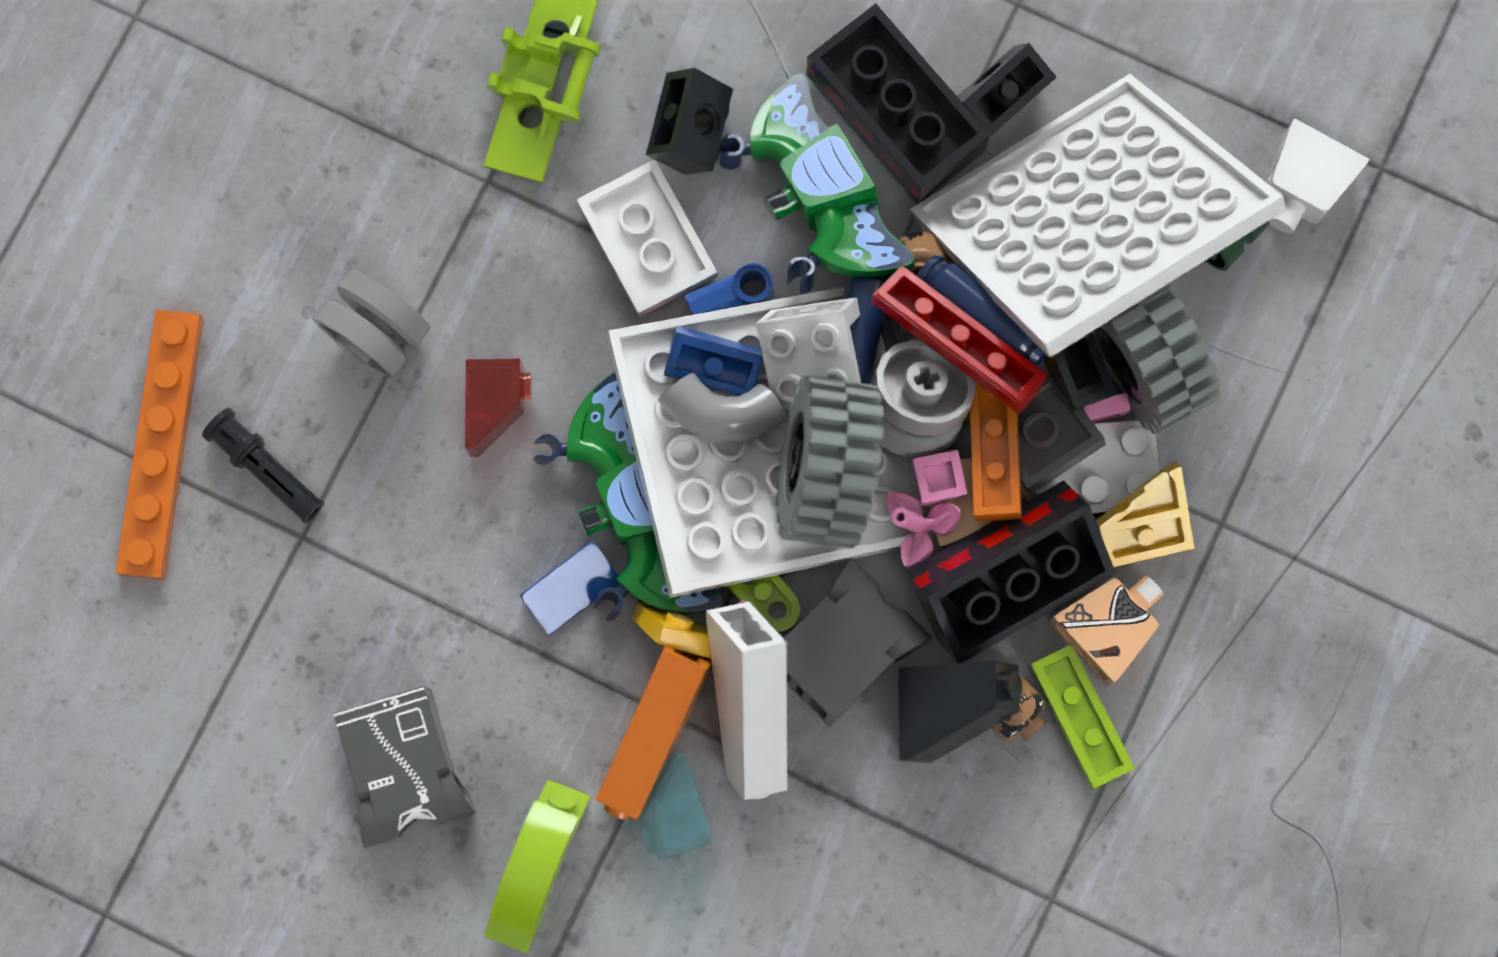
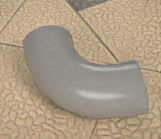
[658,372,786,442]

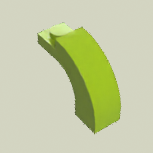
[484,779,591,954]

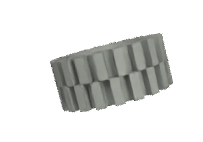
[1092,284,1221,435]
[776,375,883,549]

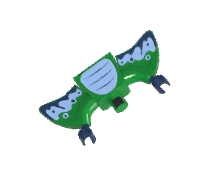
[719,74,915,293]
[533,372,724,621]

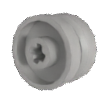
[312,268,431,378]
[872,340,976,458]

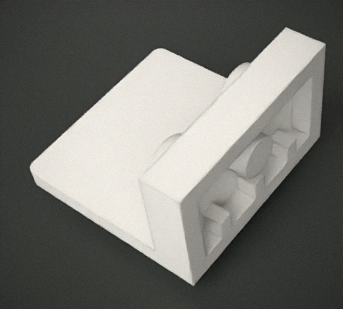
[756,297,861,410]

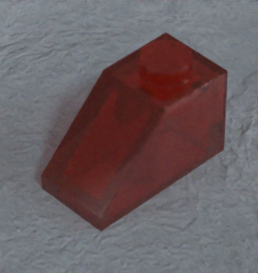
[465,358,532,457]

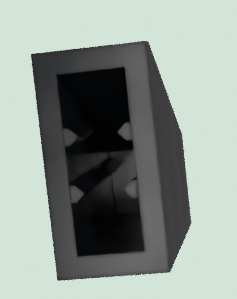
[898,661,1023,763]

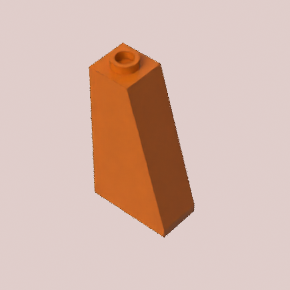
[595,647,713,820]

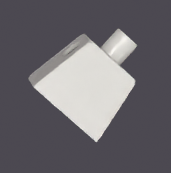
[1266,118,1369,234]

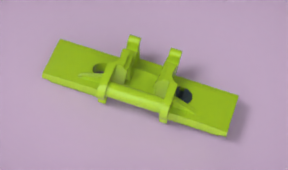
[483,0,602,184]

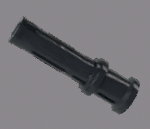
[202,407,324,523]

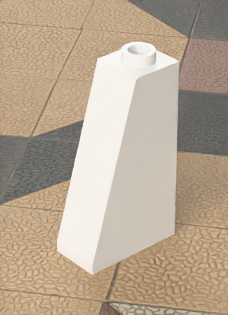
[706,602,787,800]

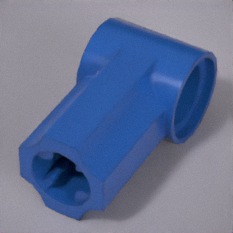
[684,263,775,315]

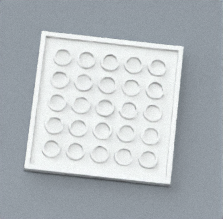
[910,74,1286,357]
[606,287,936,598]

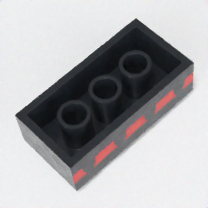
[806,3,990,204]
[906,480,1116,663]

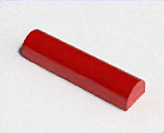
[872,266,1048,414]

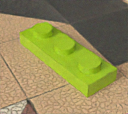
[1029,644,1135,790]

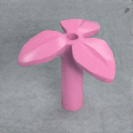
[886,492,961,568]

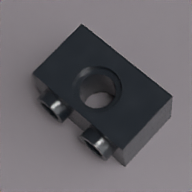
[957,43,1057,136]
[646,68,733,175]

